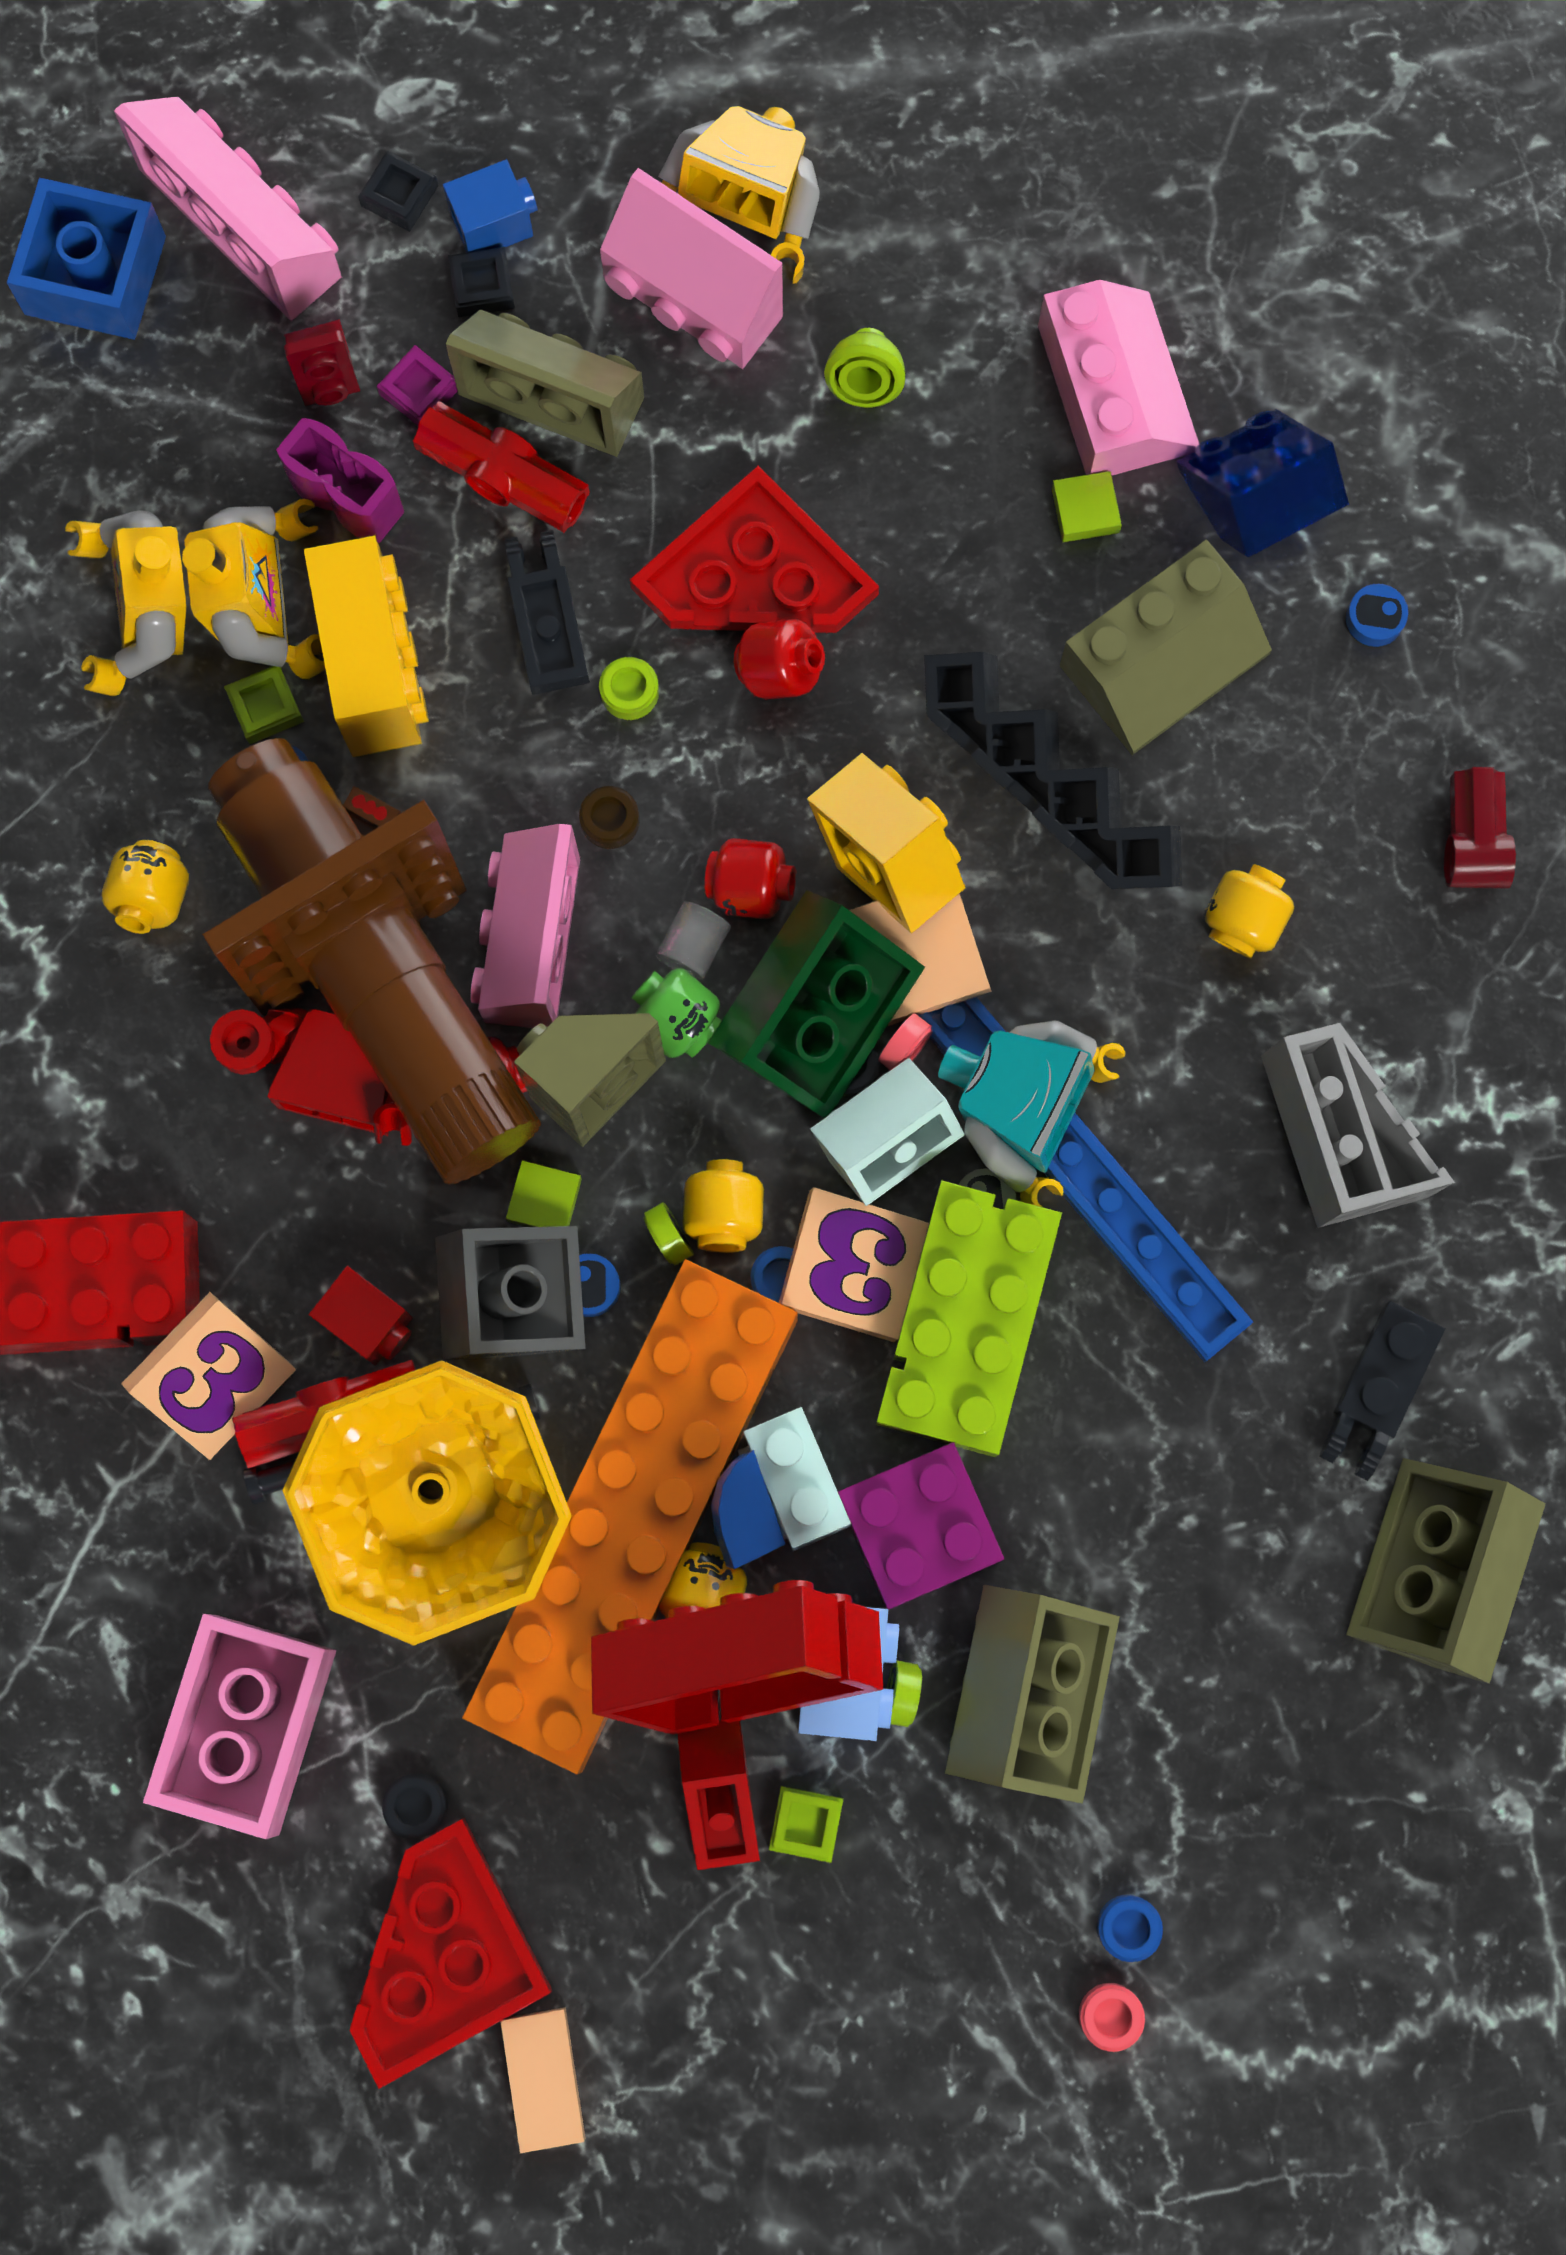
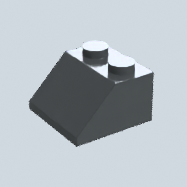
[435,1226,586,1360]

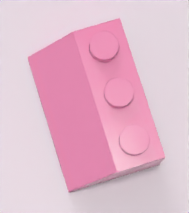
[600,168,783,369]
[1038,280,1200,475]
[471,824,580,1028]

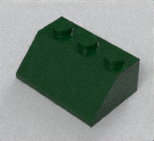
[708,890,925,1118]

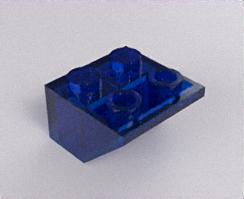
[1177,409,1349,558]

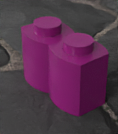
[276,418,404,543]

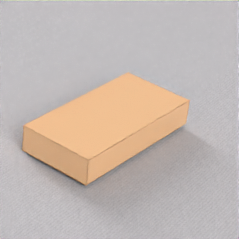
[501,2007,586,2153]

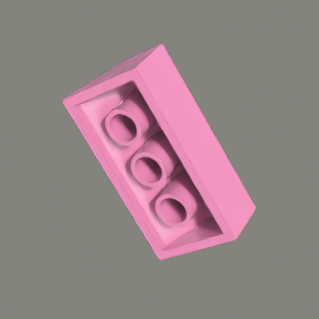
[114,97,342,321]

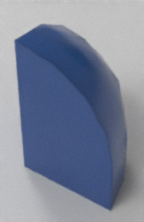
[711,1450,785,1569]

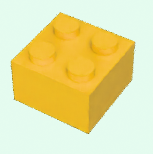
[807,753,965,934]

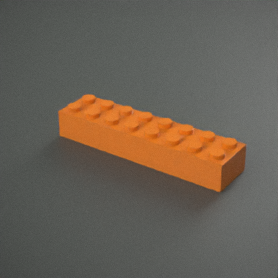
[462,1259,798,1774]

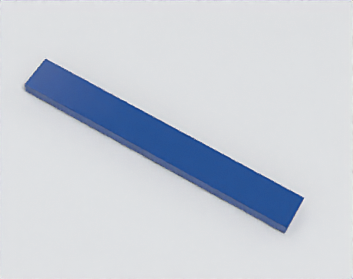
[918,997,1253,1363]

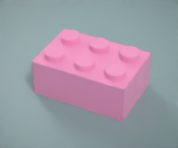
[143,1614,337,1839]

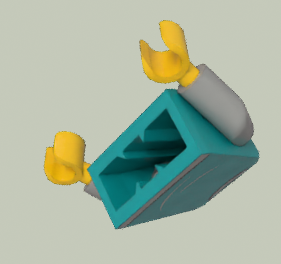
[938,1020,1125,1207]

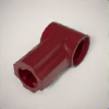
[1444,767,1516,889]

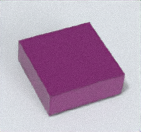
[377,345,458,426]

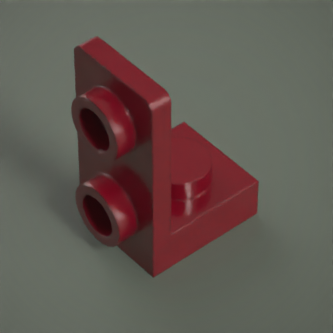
[284,319,360,406]

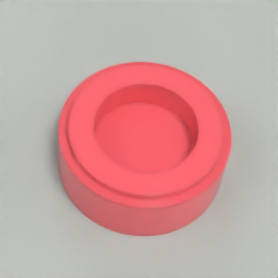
[878,1013,933,1071]
[1079,1983,1145,2052]

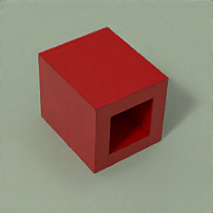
[308,1266,413,1366]

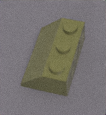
[446,310,644,457]
[1060,539,1272,755]
[514,1013,666,1147]
[1346,1458,1546,1684]
[945,1585,1120,1804]

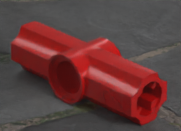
[413,401,590,533]
[232,1360,416,1468]

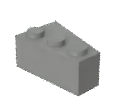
[1261,1023,1455,1228]

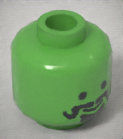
[631,968,722,1058]

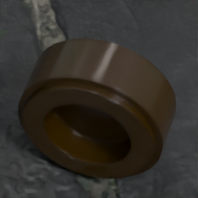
[579,786,640,849]

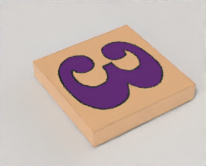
[779,1187,929,1342]
[121,1292,296,1460]

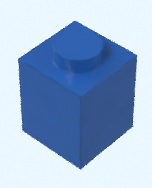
[443,159,538,252]

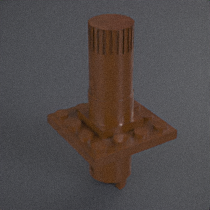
[202,738,541,1184]

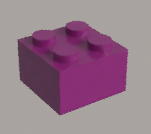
[838,1442,1004,1610]

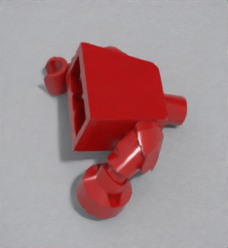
[210,1008,412,1146]

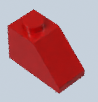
[678,1720,760,1870]

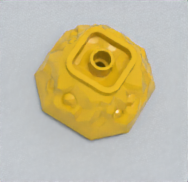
[282,1360,572,1646]

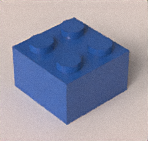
[7,178,166,340]

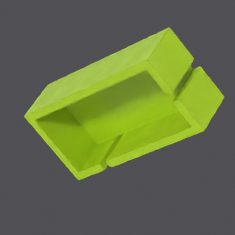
[876,1180,1062,1457]

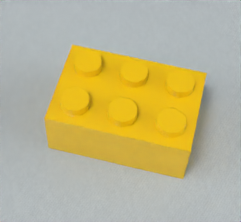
[304,535,429,757]

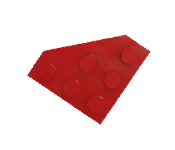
[630,466,879,633]
[349,1818,553,2089]

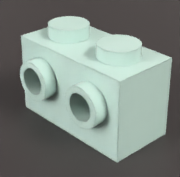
[810,1058,965,1206]
[737,1407,851,1551]

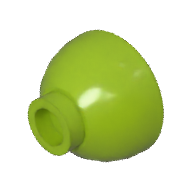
[824,328,905,408]

